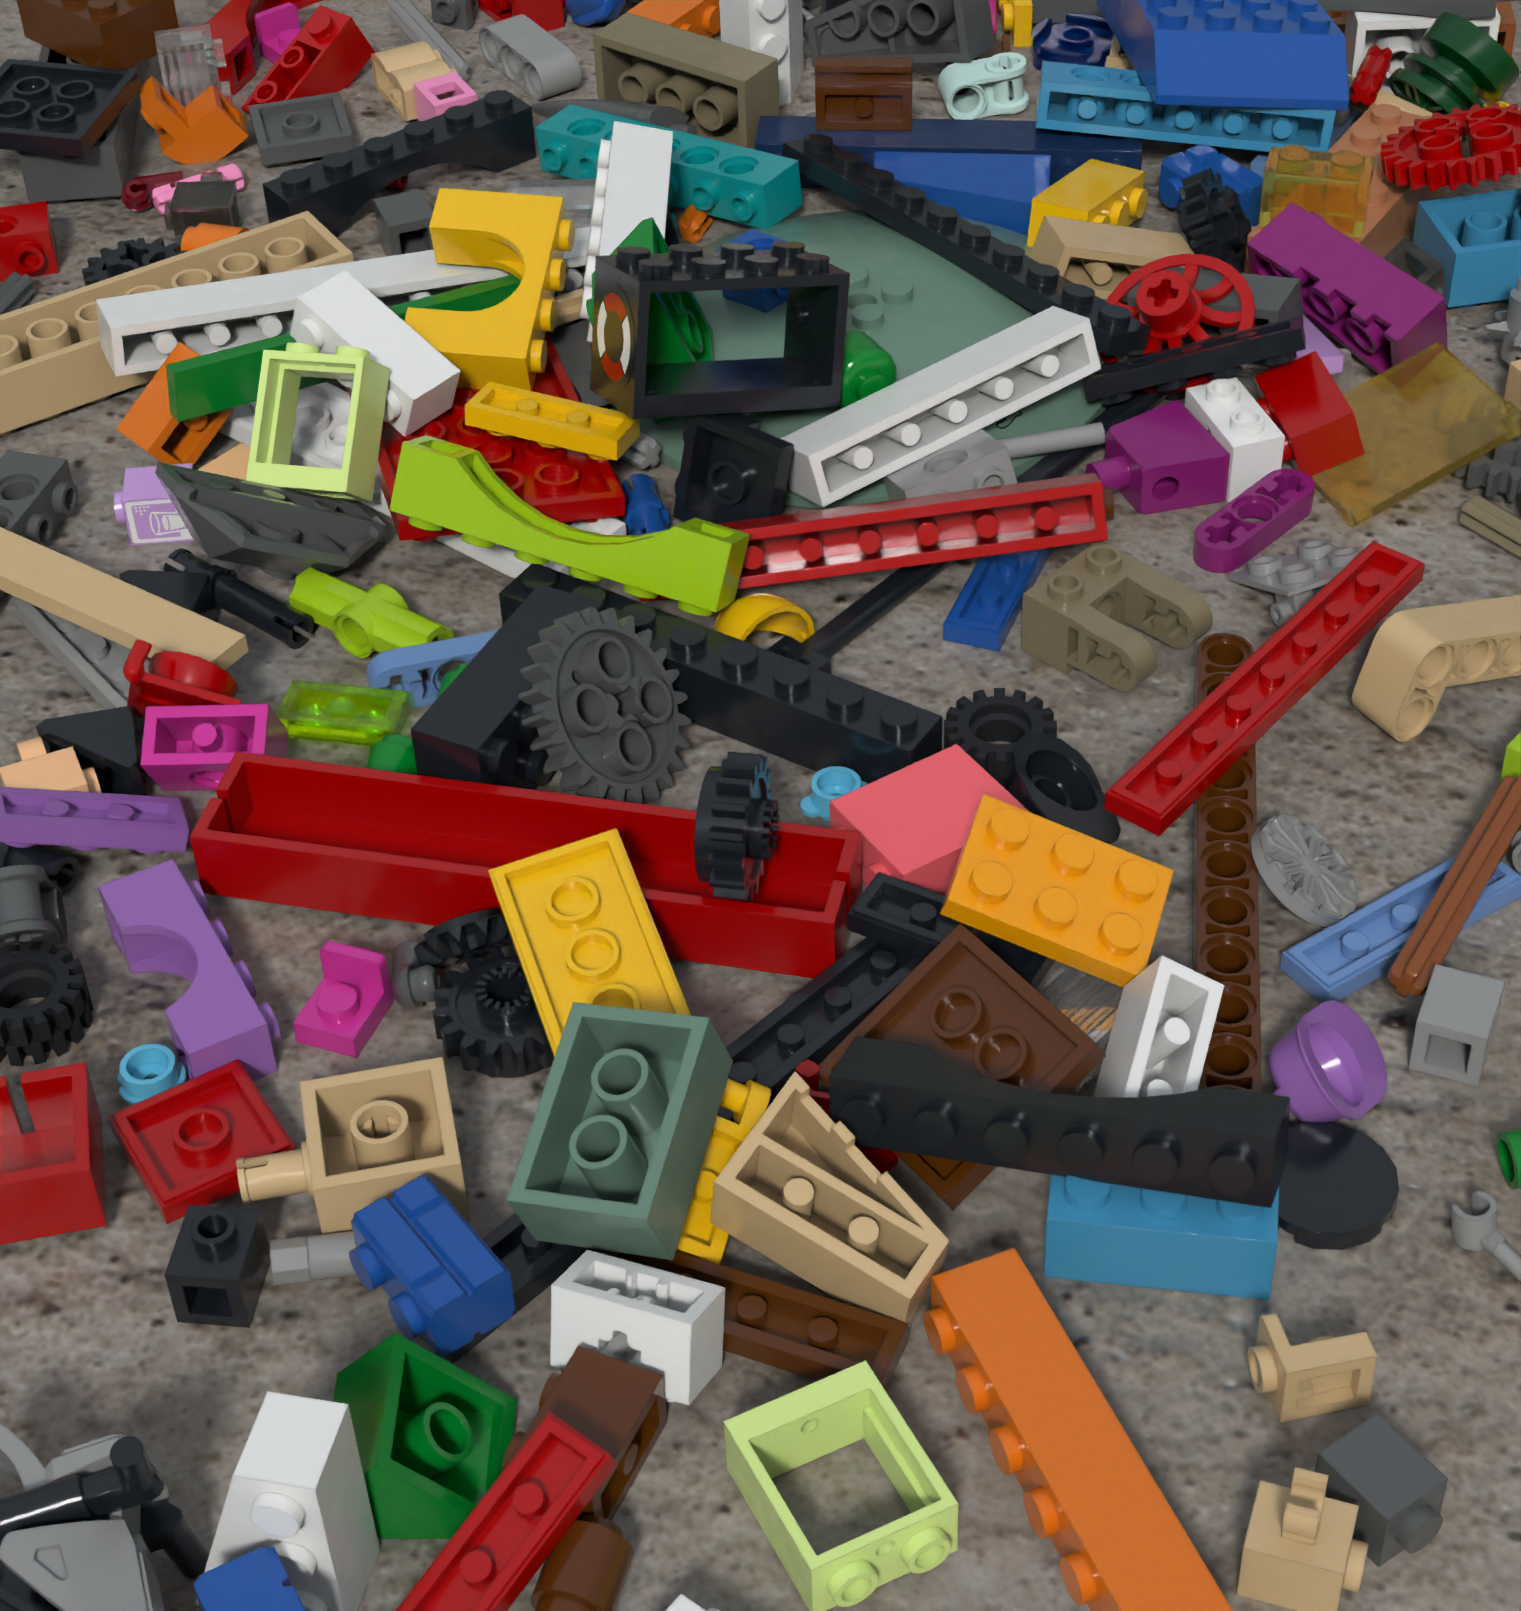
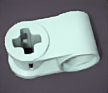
[937,52,1029,120]

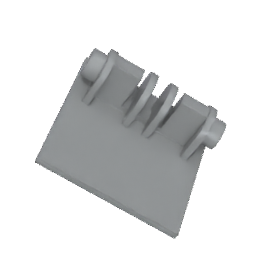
[1227,538,1364,627]

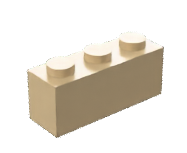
[1029,215,1202,302]

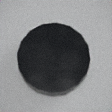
[1278,1122,1399,1250]

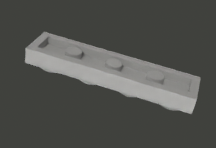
[14,599,149,730]

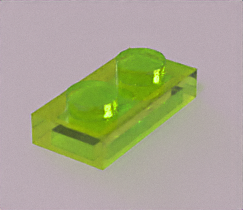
[276,680,411,747]

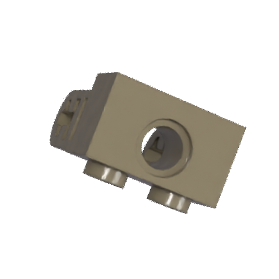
[1021,541,1213,692]

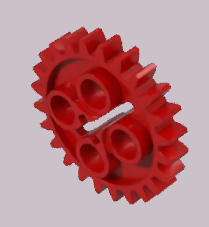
[1380,103,1521,191]

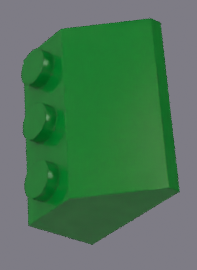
[586,217,714,424]

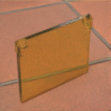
[1289,342,1521,528]

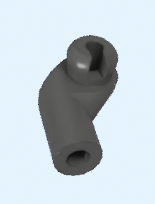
[390,941,442,1009]

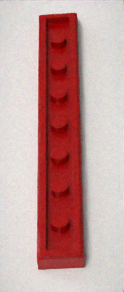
[1104,541,1425,836]

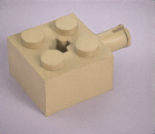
[236,1057,470,1234]

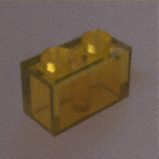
[1259,145,1375,238]

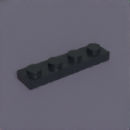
[1082,316,1306,405]

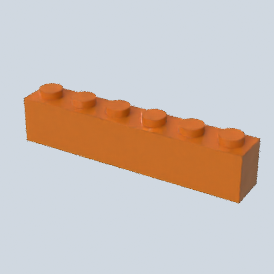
[923,1248,1233,1611]

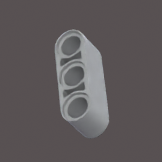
[479,14,582,101]

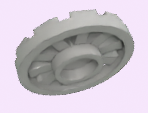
[1251,814,1359,927]

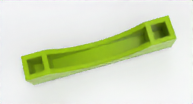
[389,435,750,616]

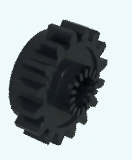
[694,752,780,902]
[432,947,554,1078]

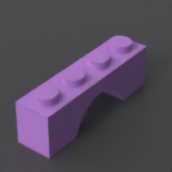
[98,859,281,1081]

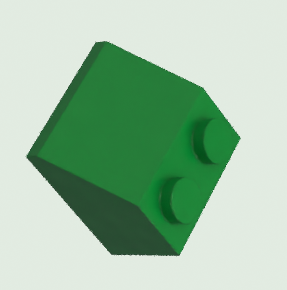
[333,1333,517,1539]

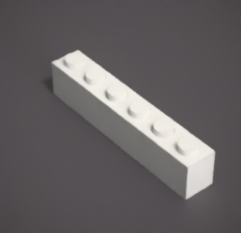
[579,121,673,342]
[780,306,1101,507]

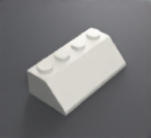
[719,0,804,107]

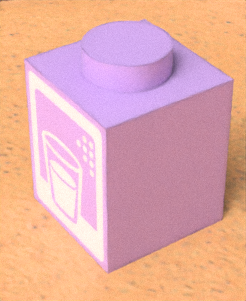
[114,463,195,546]

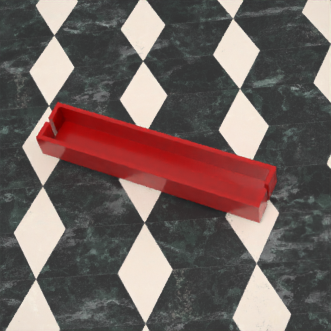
[189,751,862,979]

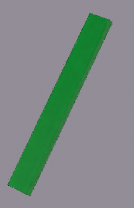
[166,275,558,422]

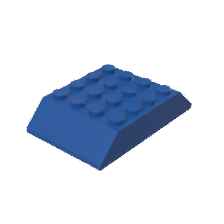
[1096,0,1349,110]

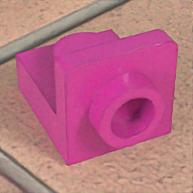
[254,2,301,64]
[293,941,393,1058]

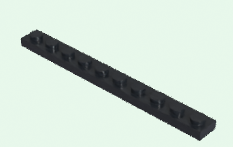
[782,133,1151,356]
[419,937,925,1364]

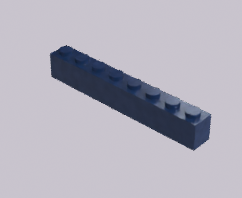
[755,116,1142,188]

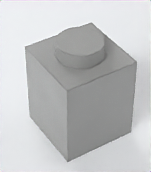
[1408,964,1505,1087]

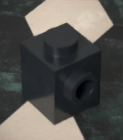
[165,1205,271,1328]

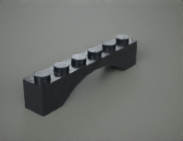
[263,90,536,238]
[829,1036,1290,1208]

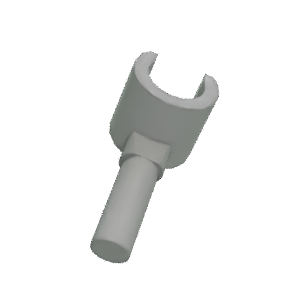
[1451,1191,1521,1283]

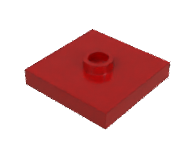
[108,1059,296,1224]

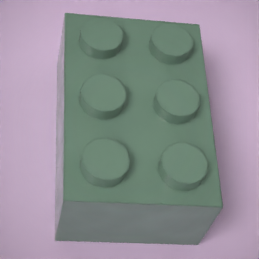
[506,1002,733,1260]

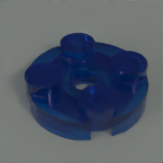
[1031,13,1114,71]

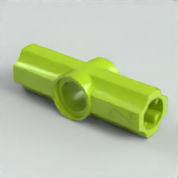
[288,567,454,672]

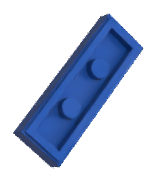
[943,548,1052,652]

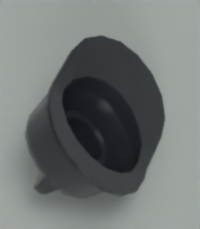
[1005,733,1121,844]

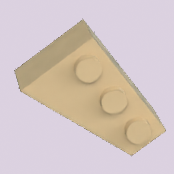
[710,1072,949,1328]

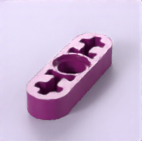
[1193,469,1315,573]

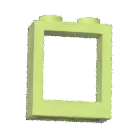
[246,342,390,502]
[723,1360,959,1611]

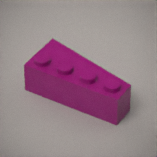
[1247,202,1448,394]

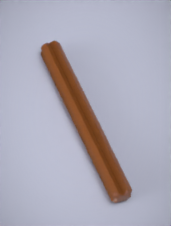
[1387,774,1521,998]

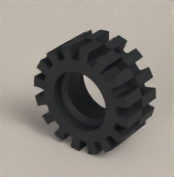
[944,688,1057,788]
[0,941,94,1066]

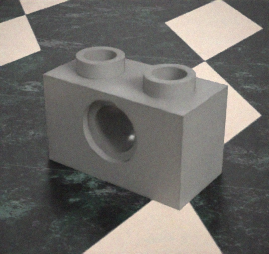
[883,429,1018,500]

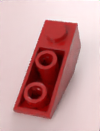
[241,5,375,115]

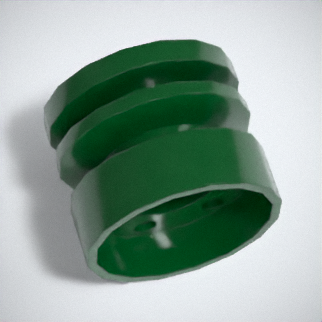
[1387,12,1519,142]

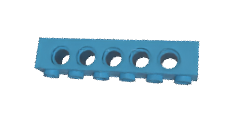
[1036,61,1336,157]

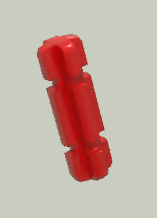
[1349,45,1393,107]

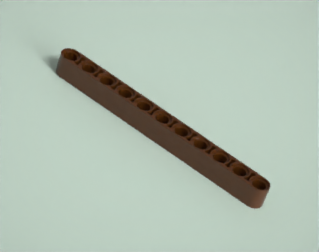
[1192,633,1262,1093]

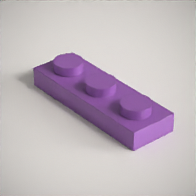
[0,787,190,855]

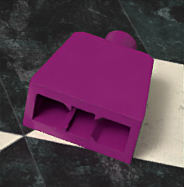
[1085,400,1230,514]

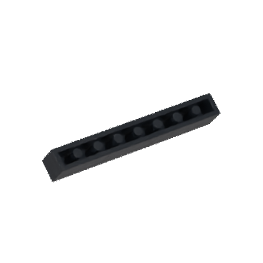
[499,563,942,784]

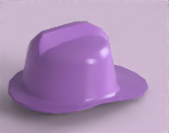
[1268,1000,1387,1123]

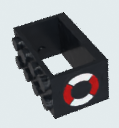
[590,241,850,419]

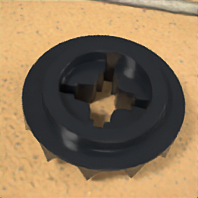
[414,908,513,969]

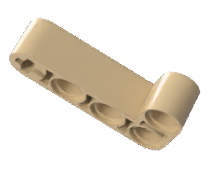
[1351,594,1521,742]

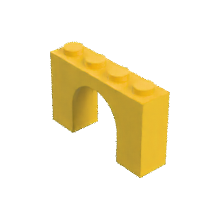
[404,188,575,391]

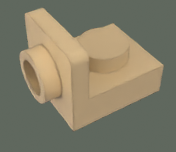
[1247,1313,1377,1423]

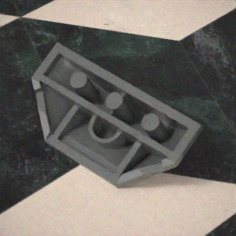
[155,462,387,580]

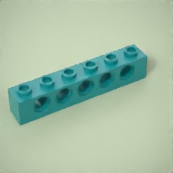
[535,104,803,229]

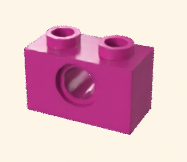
[140,704,288,791]

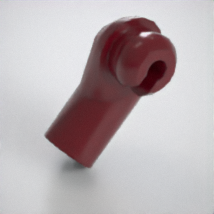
[121,171,183,212]

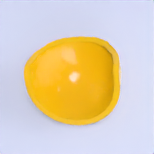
[714,593,815,643]

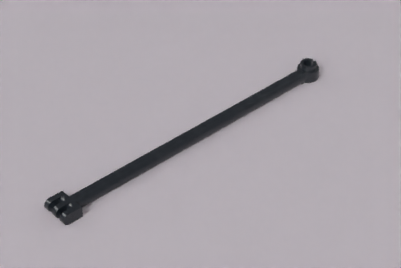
[767,390,1186,674]

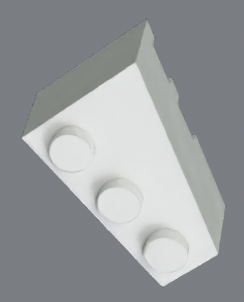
[194,1391,380,1611]

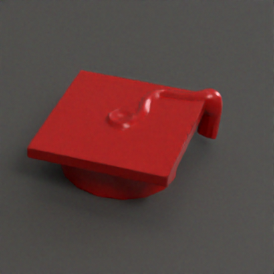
[123,639,242,719]

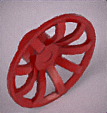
[1099,254,1256,393]

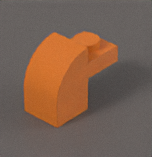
[139,76,249,165]

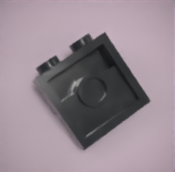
[673,413,794,524]

